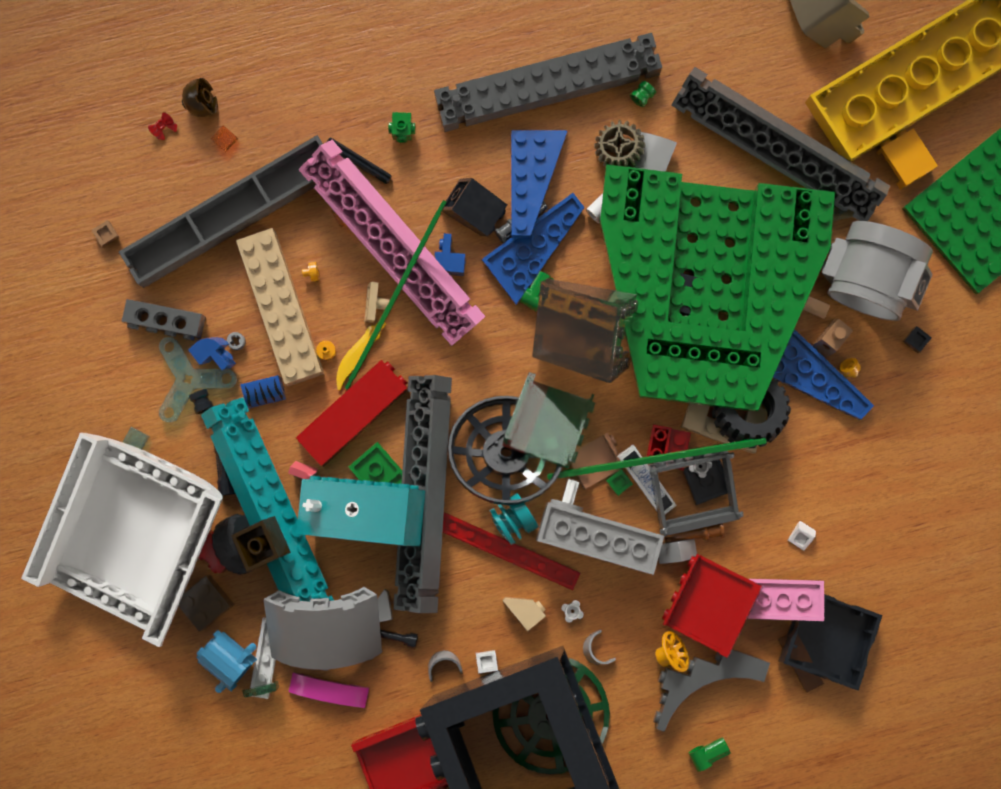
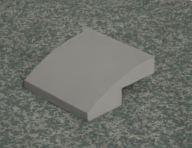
[628,132,677,171]

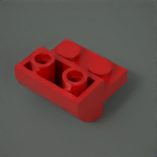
[647,424,691,471]

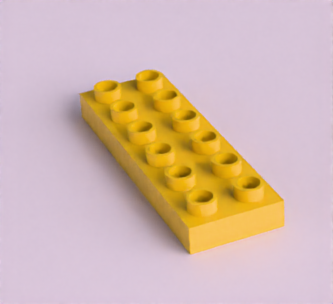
[805,0,1001,162]

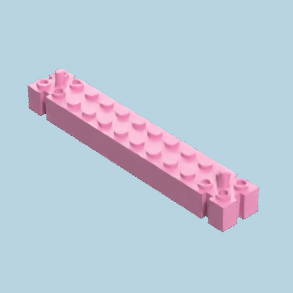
[299,140,485,346]

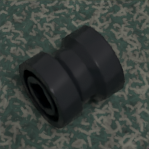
[189,389,214,414]

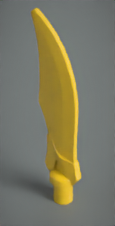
[336,322,386,390]

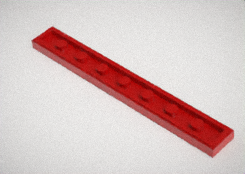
[442,512,580,591]

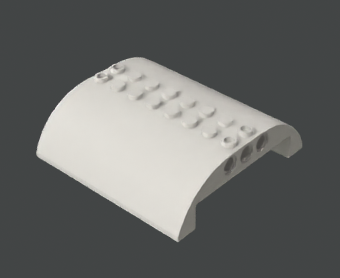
[21,433,223,647]

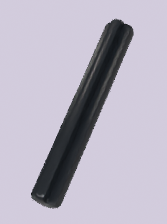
[327,137,392,184]

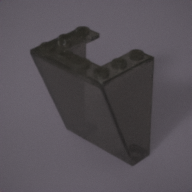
[532,279,639,383]

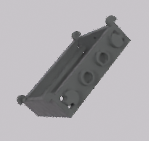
[649,451,744,536]

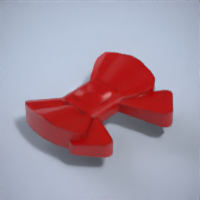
[148,112,177,140]

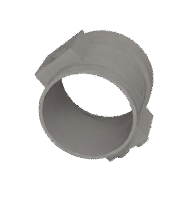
[822,221,933,321]

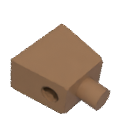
[812,318,853,358]

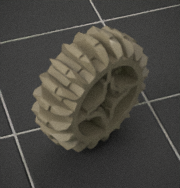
[594,120,646,167]

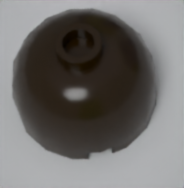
[182,78,218,117]

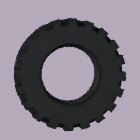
[712,378,791,448]

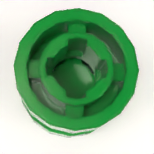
[630,81,656,108]

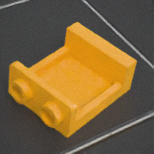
[877,128,938,190]

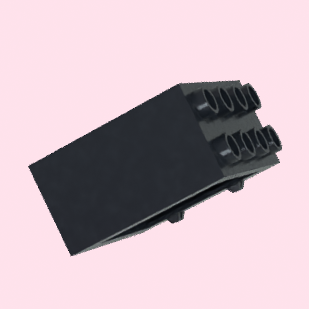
[415,645,620,789]

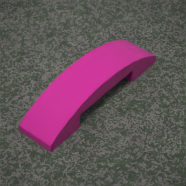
[289,672,369,708]

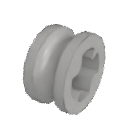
[227,332,246,350]

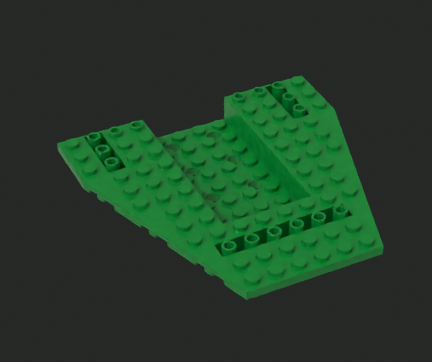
[600,164,835,412]

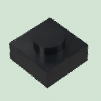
[903,326,932,353]

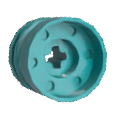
[489,493,539,545]

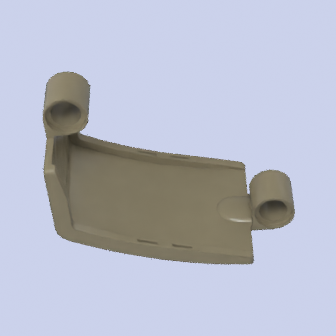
[790,0,870,48]

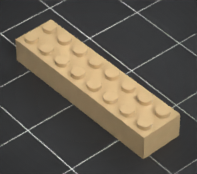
[236,228,324,387]

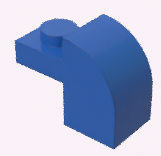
[435,233,466,276]
[188,337,236,370]

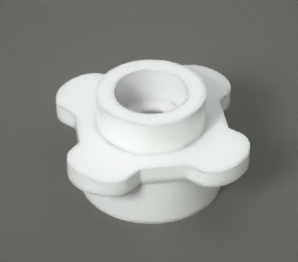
[689,461,712,478]
[561,600,584,622]

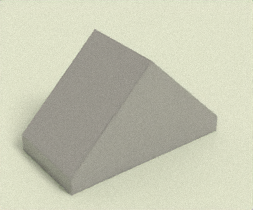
[658,539,697,564]
[378,589,393,622]

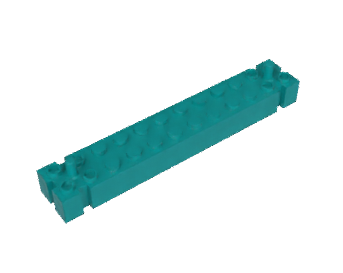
[201,397,334,602]

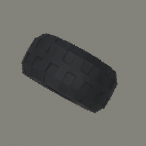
[212,514,253,575]

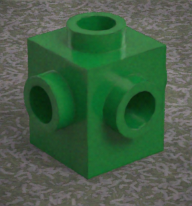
[388,112,416,143]

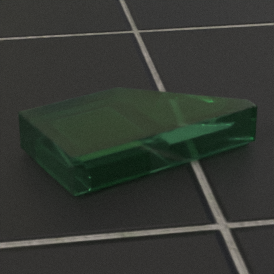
[242,681,279,698]

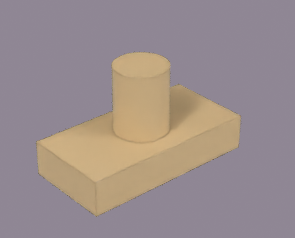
[364,282,390,323]

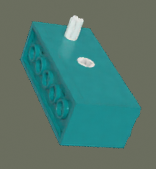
[296,476,426,546]

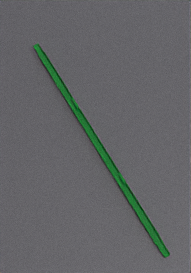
[345,200,446,390]
[547,438,767,480]

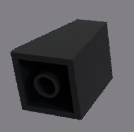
[442,178,508,236]

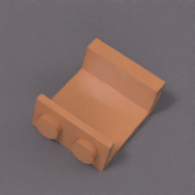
[566,433,623,489]

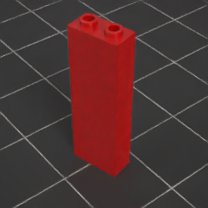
[295,360,408,467]

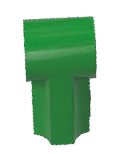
[520,271,554,312]
[688,737,731,772]

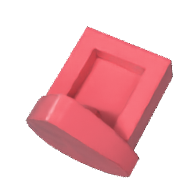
[288,461,318,479]

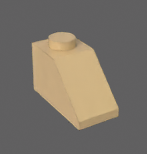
[503,597,546,631]

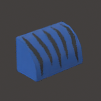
[240,375,286,408]

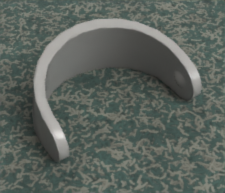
[583,629,616,665]
[428,650,463,682]

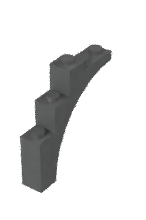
[653,649,770,731]

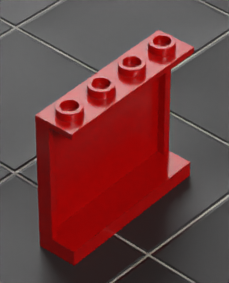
[662,554,763,658]
[351,714,449,789]

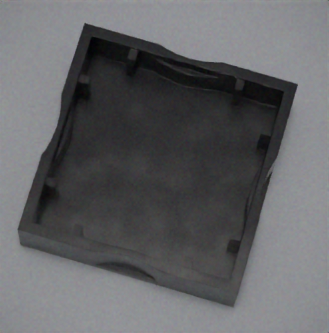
[778,594,883,691]

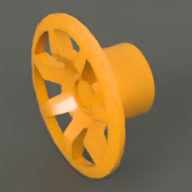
[655,631,689,672]

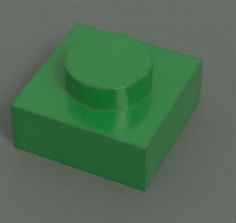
[606,469,633,496]

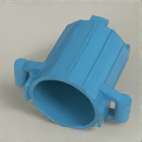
[196,630,257,693]

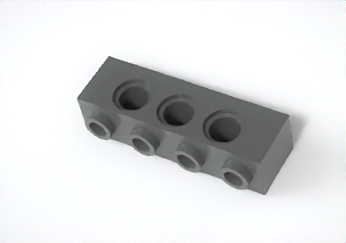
[122,299,206,341]

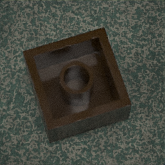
[231,516,291,572]
[178,575,235,632]

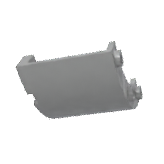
[264,587,382,671]

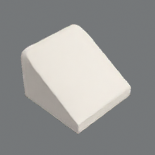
[788,521,816,551]

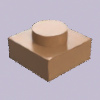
[92,220,119,247]

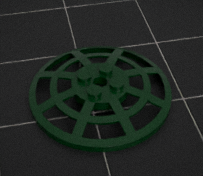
[493,657,610,774]

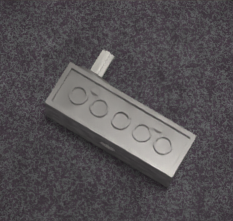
[536,479,664,575]

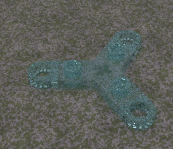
[159,337,237,423]

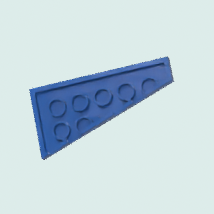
[511,130,568,238]
[482,193,584,305]
[773,329,874,420]

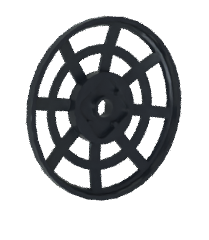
[448,396,565,505]

